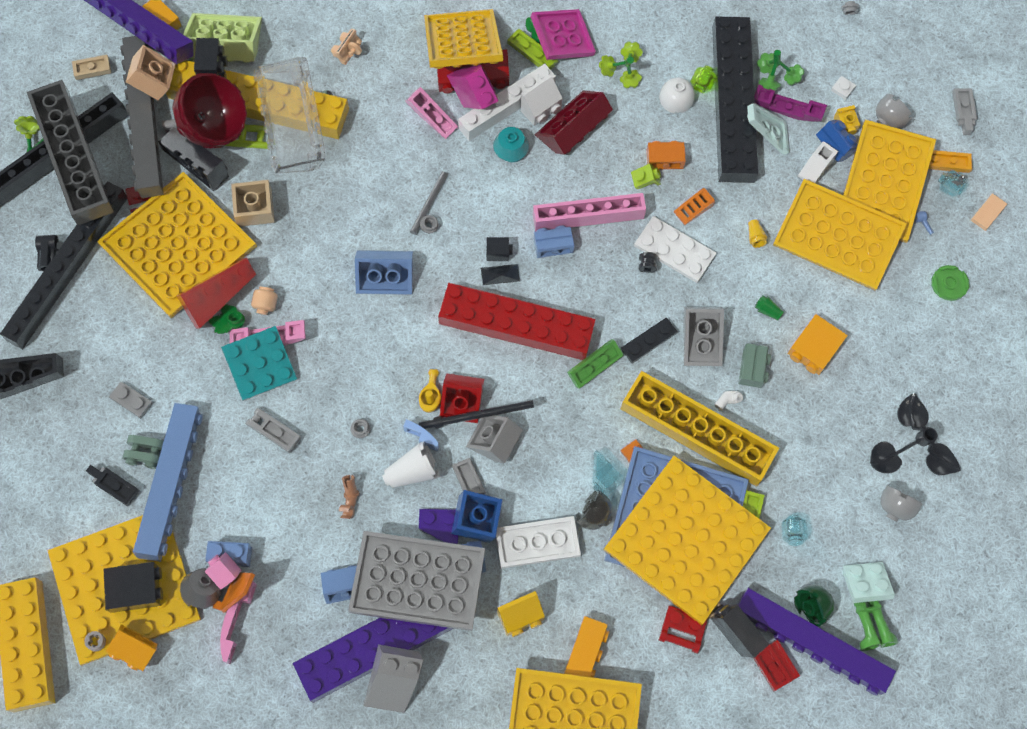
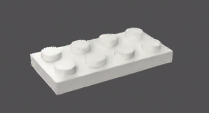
[634,216,716,283]
[496,516,581,569]

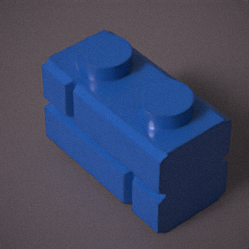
[816,120,857,162]

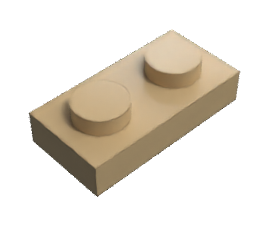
[72,55,111,80]

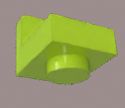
[631,164,661,189]

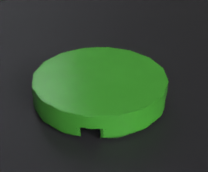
[931,265,969,301]

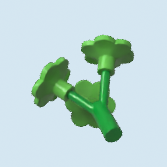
[757,50,805,90]

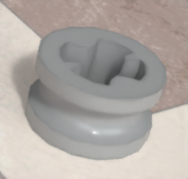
[84,631,106,651]

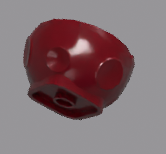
[172,73,247,148]

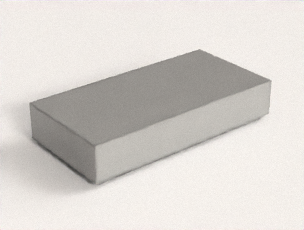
[452,458,486,495]

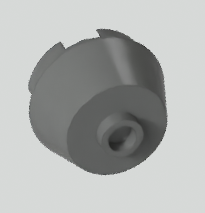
[180,568,221,610]

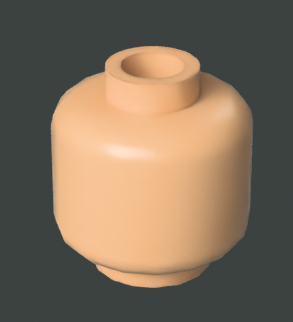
[251,286,278,315]

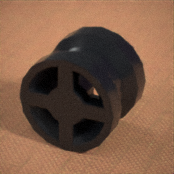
[639,252,658,273]

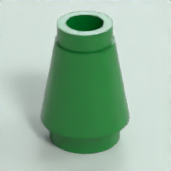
[754,295,784,320]

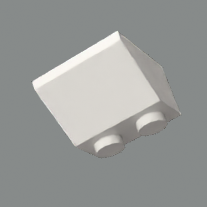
[521,74,562,126]

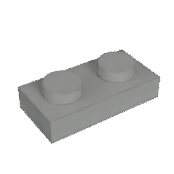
[109,382,153,419]

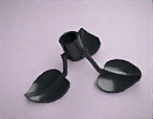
[870,393,961,475]

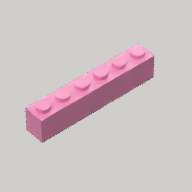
[533,193,646,232]

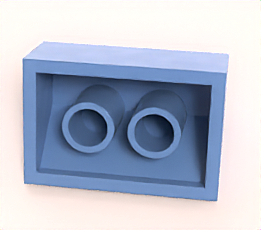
[355,250,413,294]

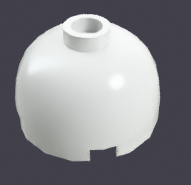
[659,77,695,113]

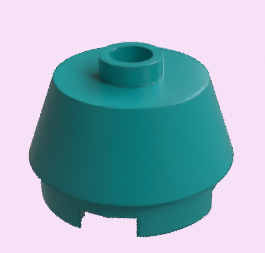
[493,127,529,162]

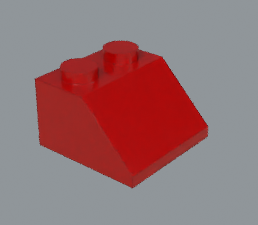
[440,373,484,423]

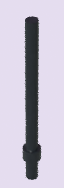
[419,400,534,429]

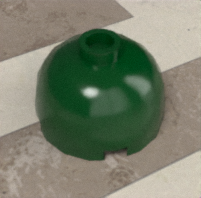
[794,585,835,627]

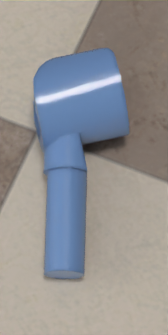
[915,211,934,235]

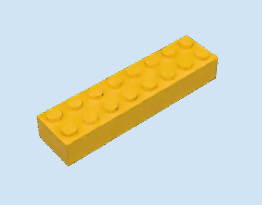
[620,371,779,487]

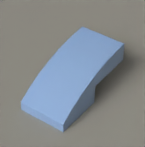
[403,419,439,451]

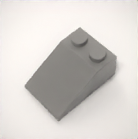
[683,307,724,366]
[363,645,423,713]

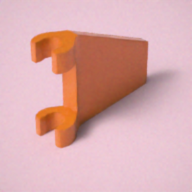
[212,572,255,614]

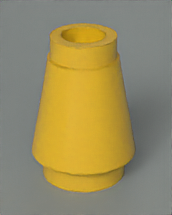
[748,219,768,248]

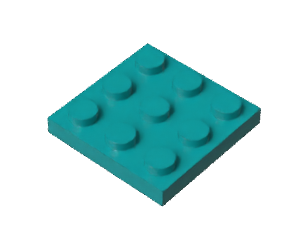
[221,326,297,401]

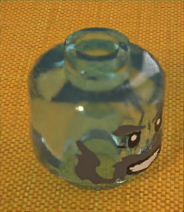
[938,170,967,197]

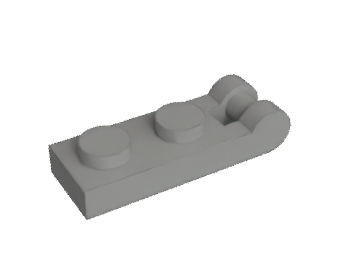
[245,408,301,453]

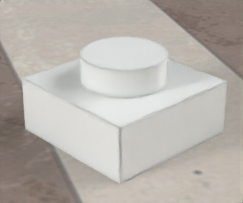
[831,76,856,100]

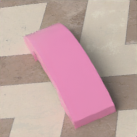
[230,320,306,346]
[220,581,257,664]

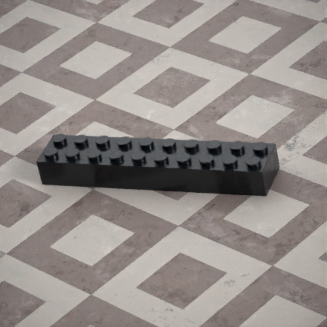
[712,16,758,183]

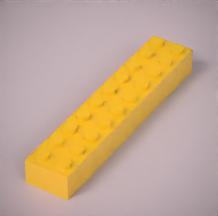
[166,60,349,140]

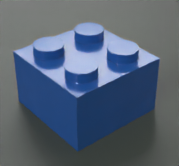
[451,490,503,543]

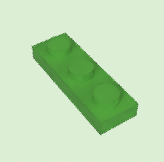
[567,339,623,389]

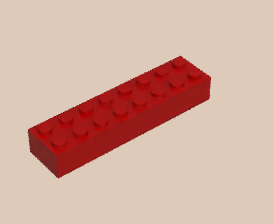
[438,282,596,360]

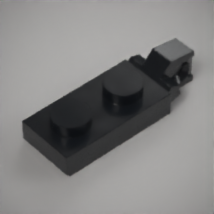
[86,464,140,507]

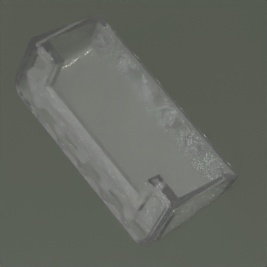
[254,57,325,174]

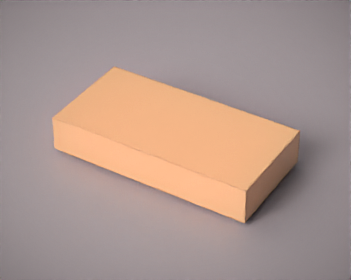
[971,193,1007,231]

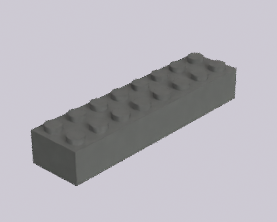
[27,80,114,225]

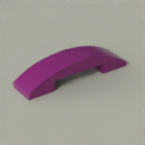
[754,85,827,122]

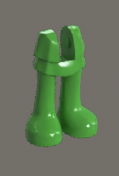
[854,601,899,651]

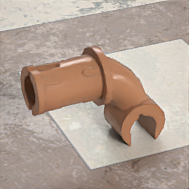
[339,475,359,519]

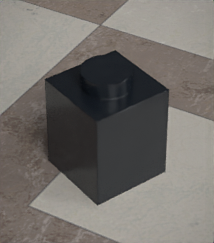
[486,237,513,261]

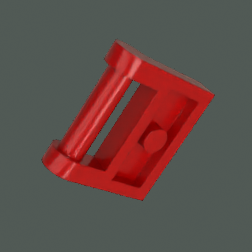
[658,606,708,654]

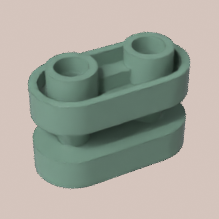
[122,435,164,469]

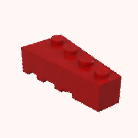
[176,258,256,329]

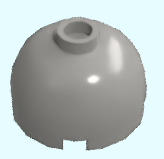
[876,94,912,129]
[880,485,922,522]

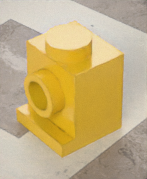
[834,105,860,135]

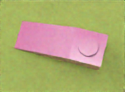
[405,87,458,139]

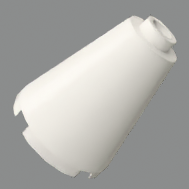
[382,441,440,488]

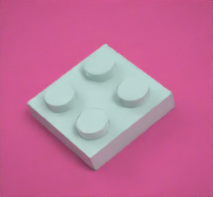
[842,562,895,603]

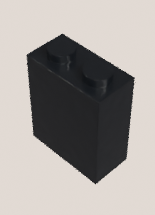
[104,562,163,613]
[710,604,769,658]

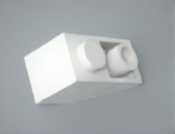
[798,141,838,183]

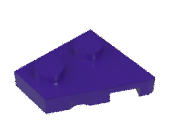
[419,509,458,544]

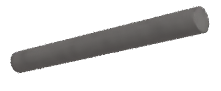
[410,171,448,235]

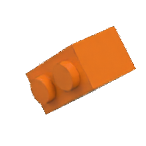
[646,141,686,169]

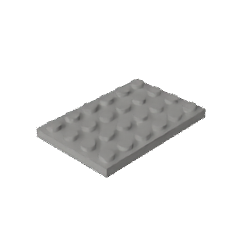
[348,531,485,631]

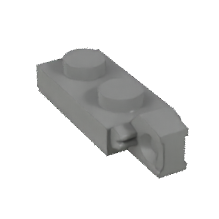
[952,88,977,135]

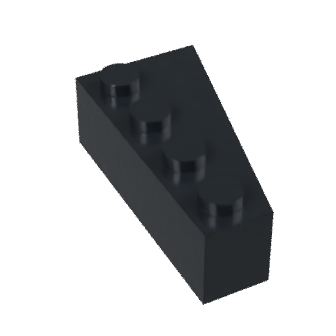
[158,127,229,191]
[0,353,64,400]

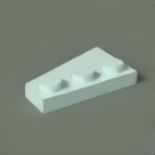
[747,103,789,155]

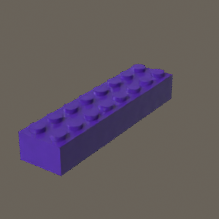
[292,618,454,703]

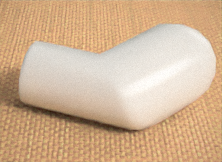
[714,391,743,411]

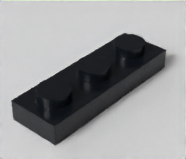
[621,317,678,364]

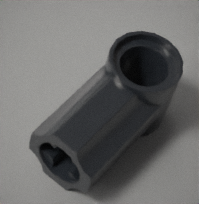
[35,235,59,272]

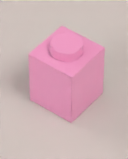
[205,552,242,590]

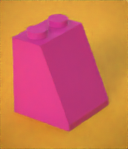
[447,63,498,109]

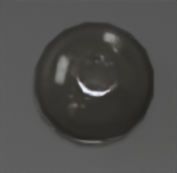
[575,490,613,530]

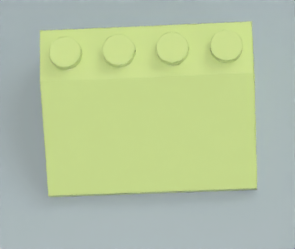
[183,13,262,62]

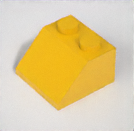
[497,591,545,637]

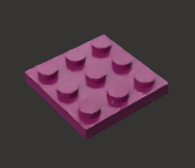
[530,9,596,60]

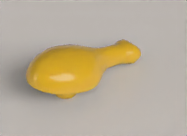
[419,369,441,413]

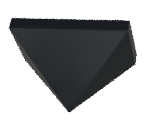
[481,264,520,285]

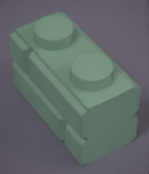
[738,343,771,388]

